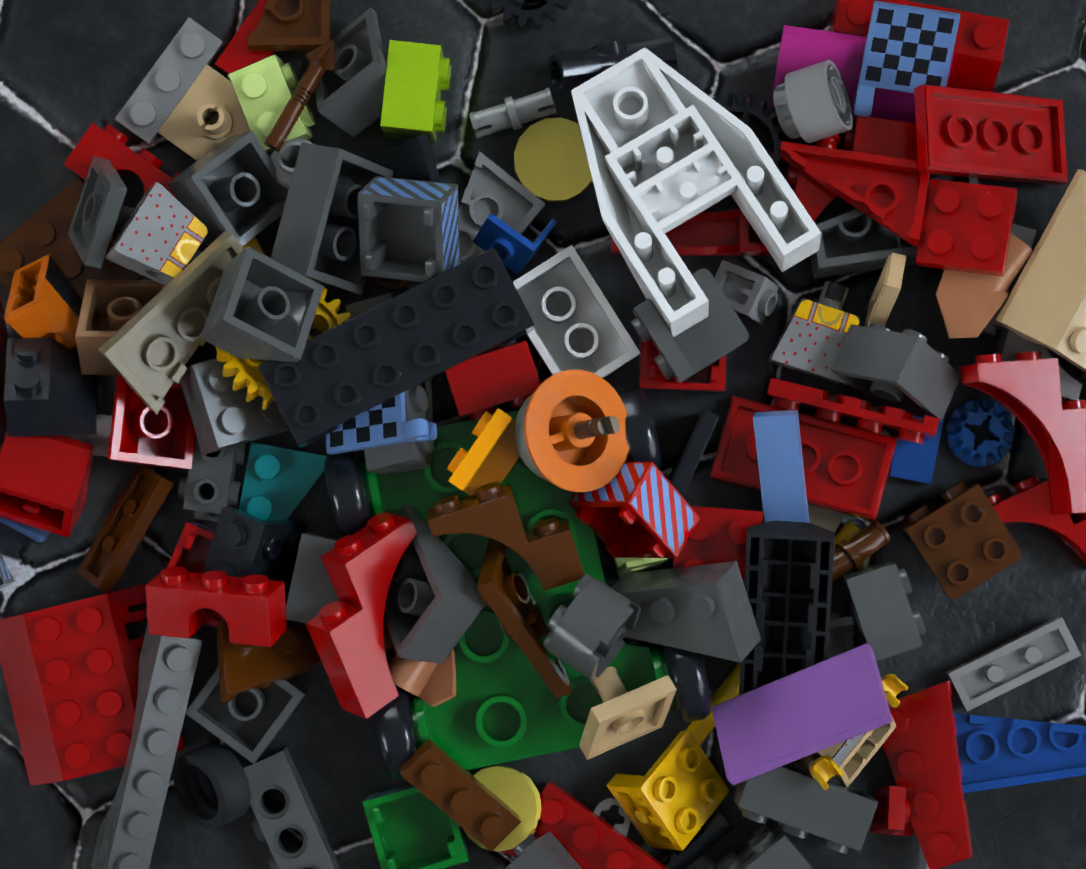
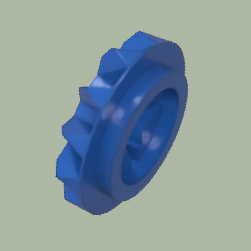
[946,399,1015,466]

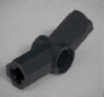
[547,36,678,92]

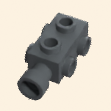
[178,434,248,521]

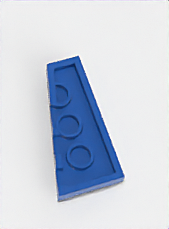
[953,713,1086,793]

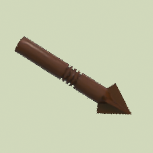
[264,39,335,152]

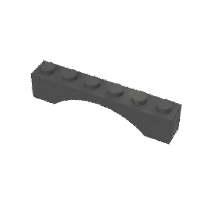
[91,623,203,869]

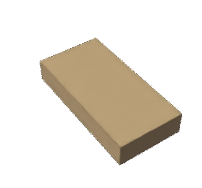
[864,252,906,327]

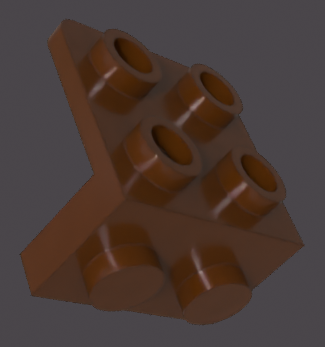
[899,481,1021,599]

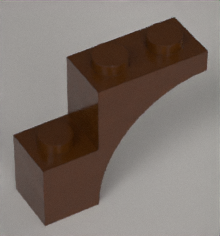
[427,482,585,591]

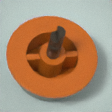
[515,369,629,492]

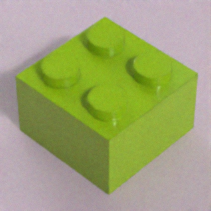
[380,40,451,143]

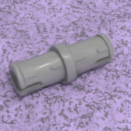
[469,87,557,139]

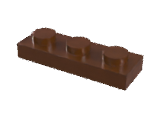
[77,465,174,593]
[399,738,521,852]

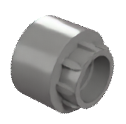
[773,59,853,143]

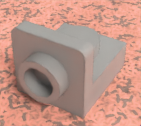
[714,260,779,324]

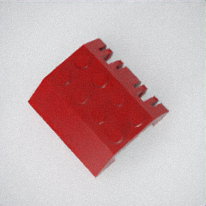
[0,584,186,786]

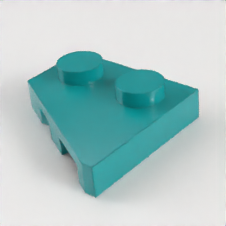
[239,442,327,521]

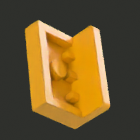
[447,408,520,496]

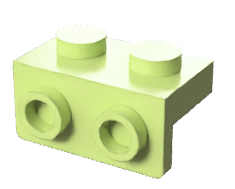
[228,55,315,153]

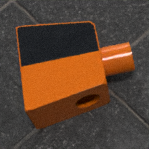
[4,254,83,354]

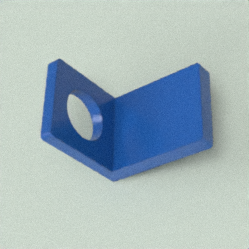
[473,213,557,275]

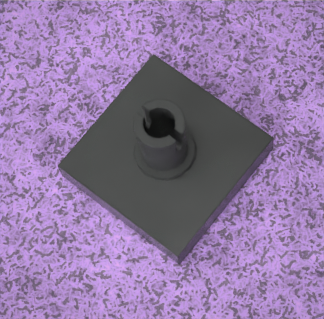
[68,156,135,269]

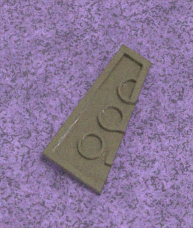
[98,231,244,414]

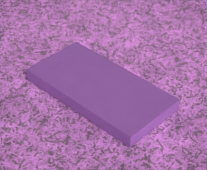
[711,643,893,785]

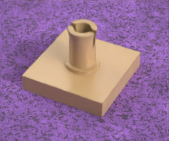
[158,64,251,161]
[579,666,677,760]

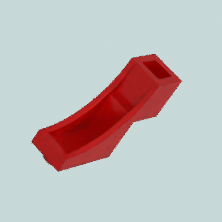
[986,474,1086,567]

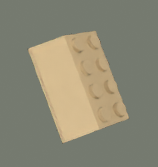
[995,169,1086,380]

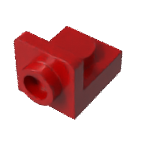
[871,786,914,837]

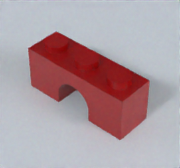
[63,123,180,198]
[145,567,287,647]

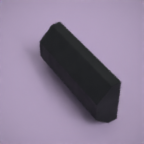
[739,521,835,695]

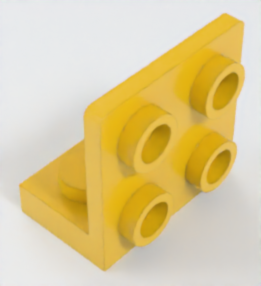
[606,730,729,851]

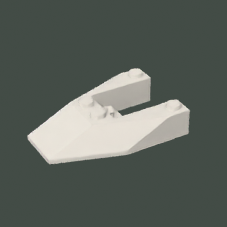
[571,47,822,337]

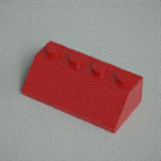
[830,0,1010,92]

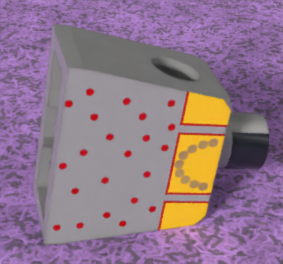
[105,182,208,286]
[768,281,859,387]

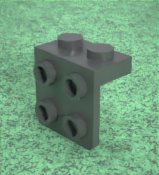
[631,268,749,384]

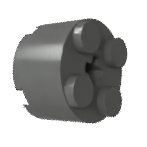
[543,574,641,681]

